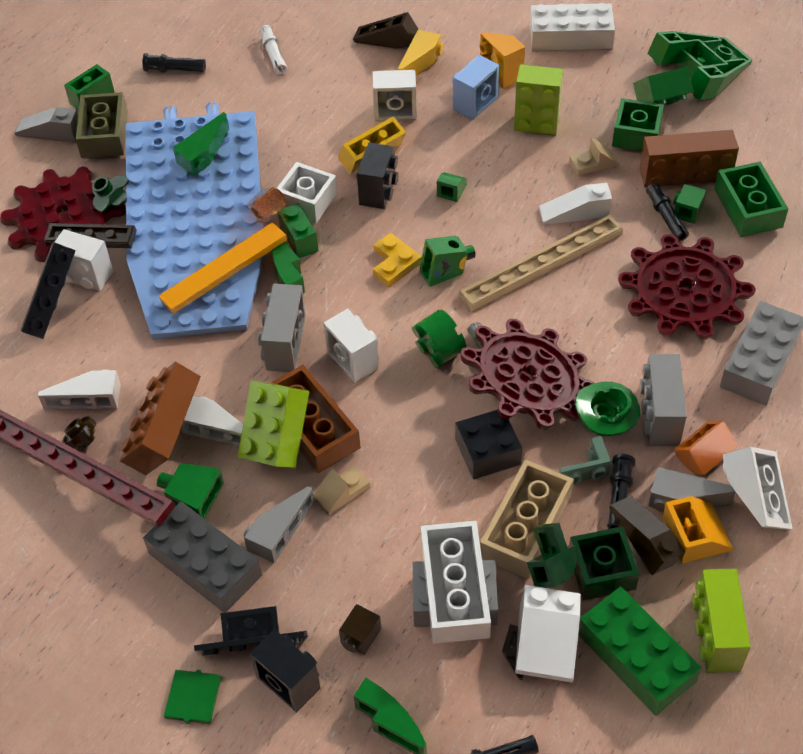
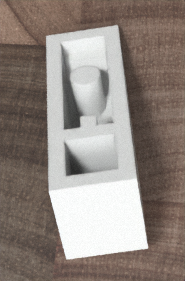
[539,183,612,225]
[38,369,121,410]
[181,396,243,446]

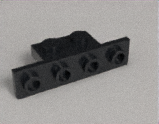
[21,242,76,339]
[194,606,308,656]

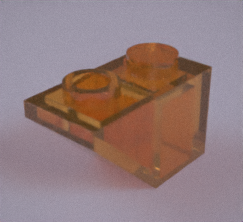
[247,187,287,223]

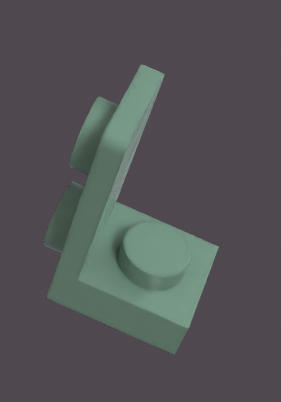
[559,436,611,485]

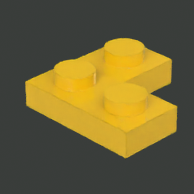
[373,233,422,287]

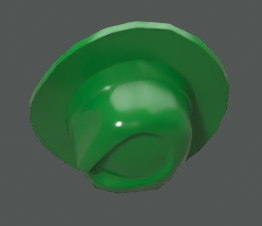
[575,382,641,436]

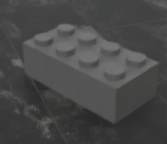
[143,502,262,613]

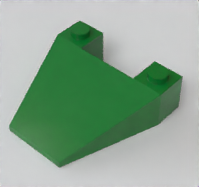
[647,31,753,100]

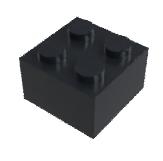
[357,142,399,209]
[455,409,522,480]
[250,629,321,713]

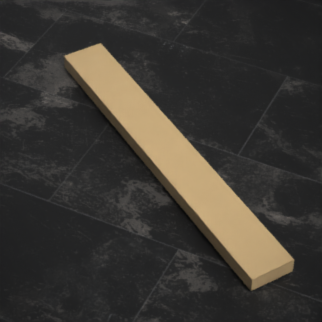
[459,215,623,311]

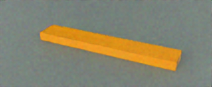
[159,222,287,314]

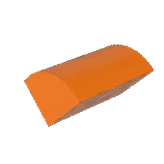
[673,421,738,476]

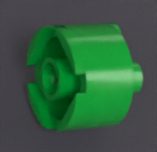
[412,309,467,368]

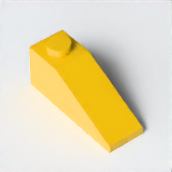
[398,30,444,76]

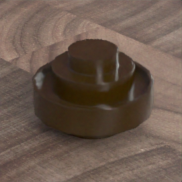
[62,416,96,448]

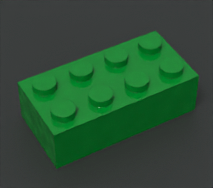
[578,586,702,716]

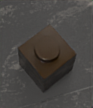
[339,604,381,655]

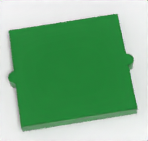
[164,669,222,724]

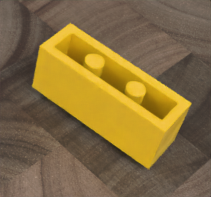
[338,116,406,174]

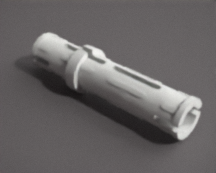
[259,25,287,75]

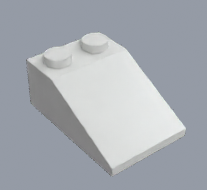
[723,447,793,530]
[515,585,581,683]

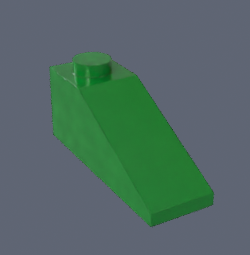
[173,112,229,176]

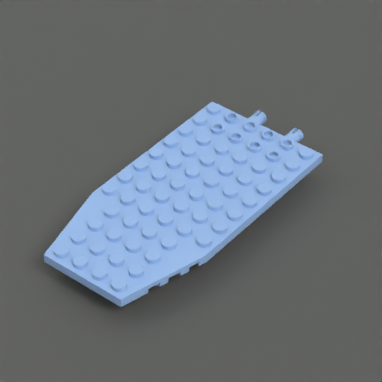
[126,102,265,340]

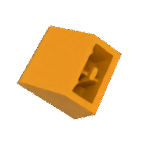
[479,32,525,89]
[662,496,733,564]

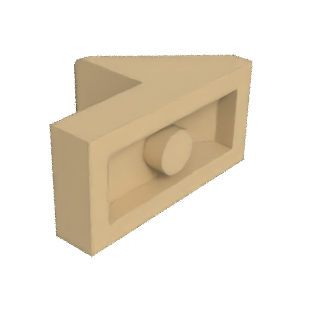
[569,138,618,176]
[314,465,370,515]

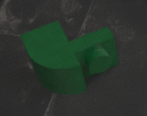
[527,523,577,588]

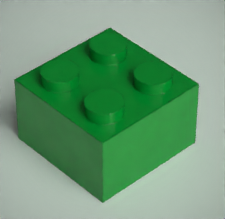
[633,66,694,105]
[612,98,664,151]

